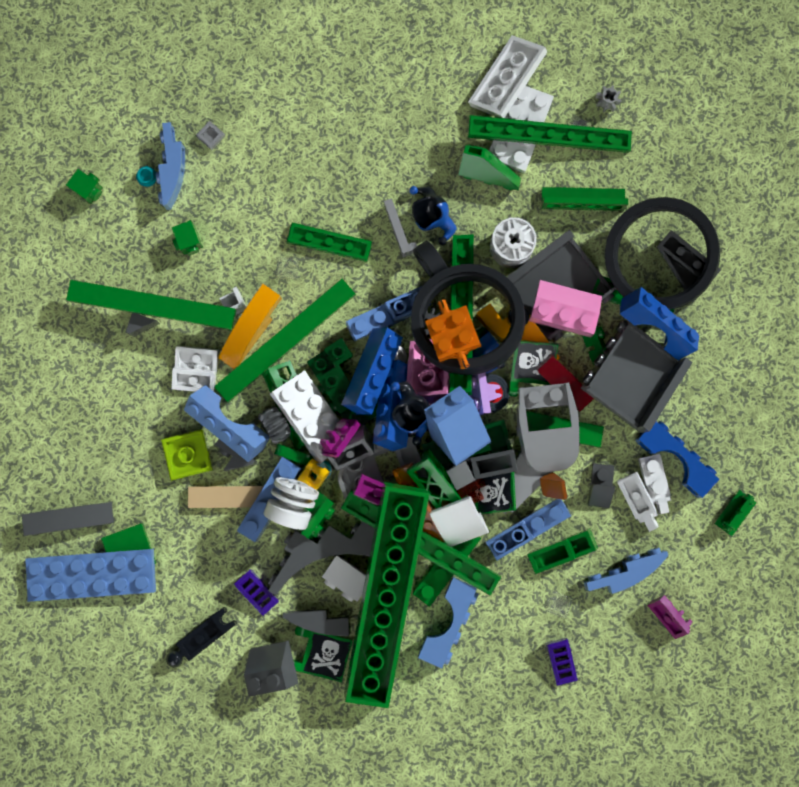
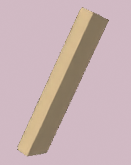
[188,486,264,508]

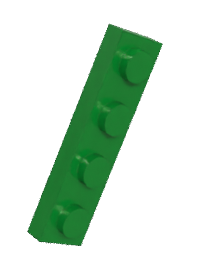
[412,537,481,607]

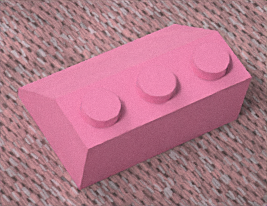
[529,280,602,338]
[406,339,450,405]

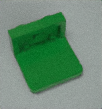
[298,490,337,539]

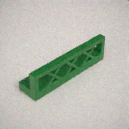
[541,187,628,211]
[262,360,305,450]
[407,449,467,509]

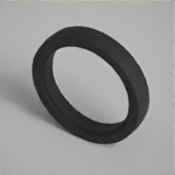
[605,197,720,310]
[411,264,526,375]

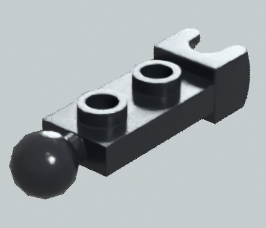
[166,607,237,668]

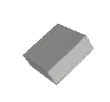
[196,121,225,151]
[446,461,476,490]

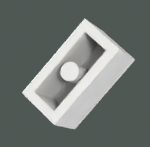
[322,555,366,602]

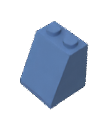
[424,386,491,466]

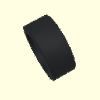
[413,240,448,278]

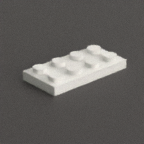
[468,35,547,118]
[489,86,554,173]
[270,371,339,464]

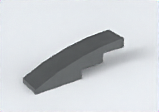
[21,502,114,536]

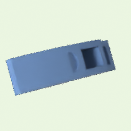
[156,122,185,210]
[345,286,431,342]
[486,499,571,560]
[583,548,668,594]

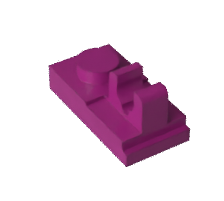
[320,418,361,458]
[353,474,383,506]
[647,595,692,639]

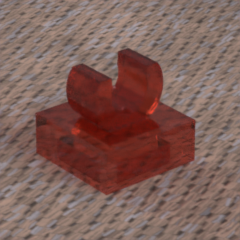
[457,478,486,504]

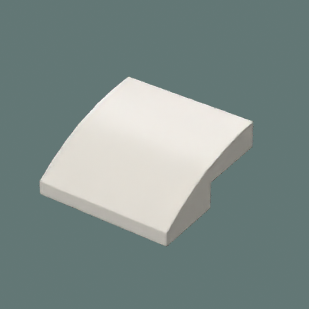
[171,345,219,392]
[430,496,489,547]

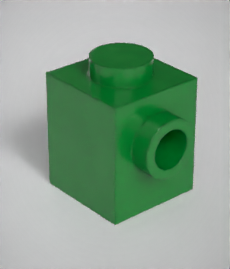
[66,169,103,204]
[171,220,203,255]

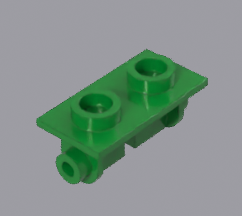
[581,325,606,366]
[714,490,757,537]

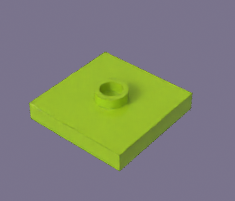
[161,429,213,481]

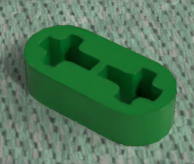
[274,444,315,465]

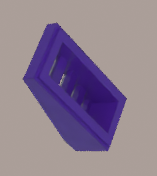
[234,569,279,616]
[545,638,578,686]

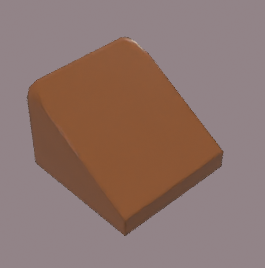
[540,472,567,500]

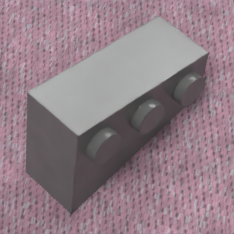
[657,230,721,303]

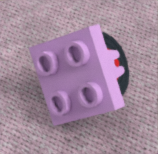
[469,373,510,416]

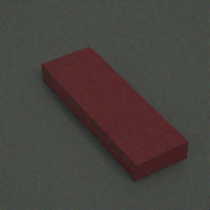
[536,354,594,412]

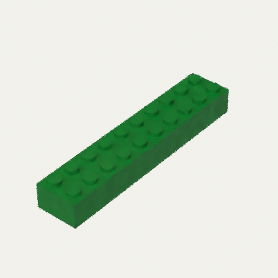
[344,482,430,708]

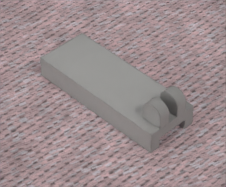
[384,198,417,258]

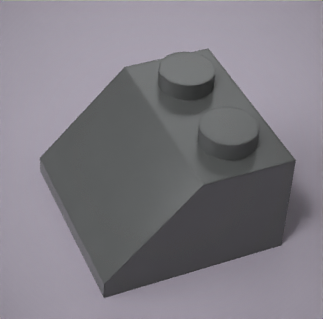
[244,640,299,697]

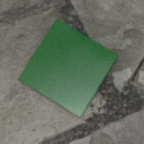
[101,523,157,564]

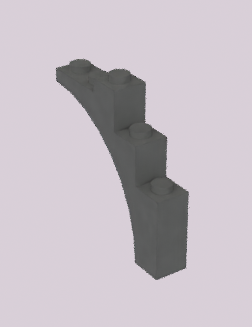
[268,521,375,595]

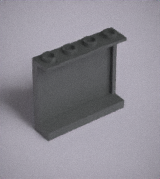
[507,229,616,342]
[581,320,693,433]

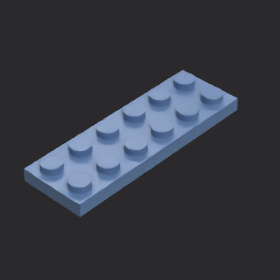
[25,549,156,602]

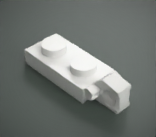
[638,454,671,514]
[617,472,659,532]

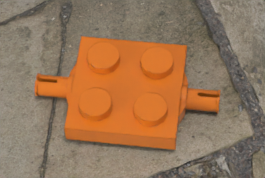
[425,300,481,369]

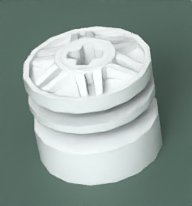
[490,218,536,268]
[263,477,319,530]

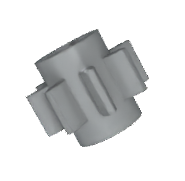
[595,85,622,112]

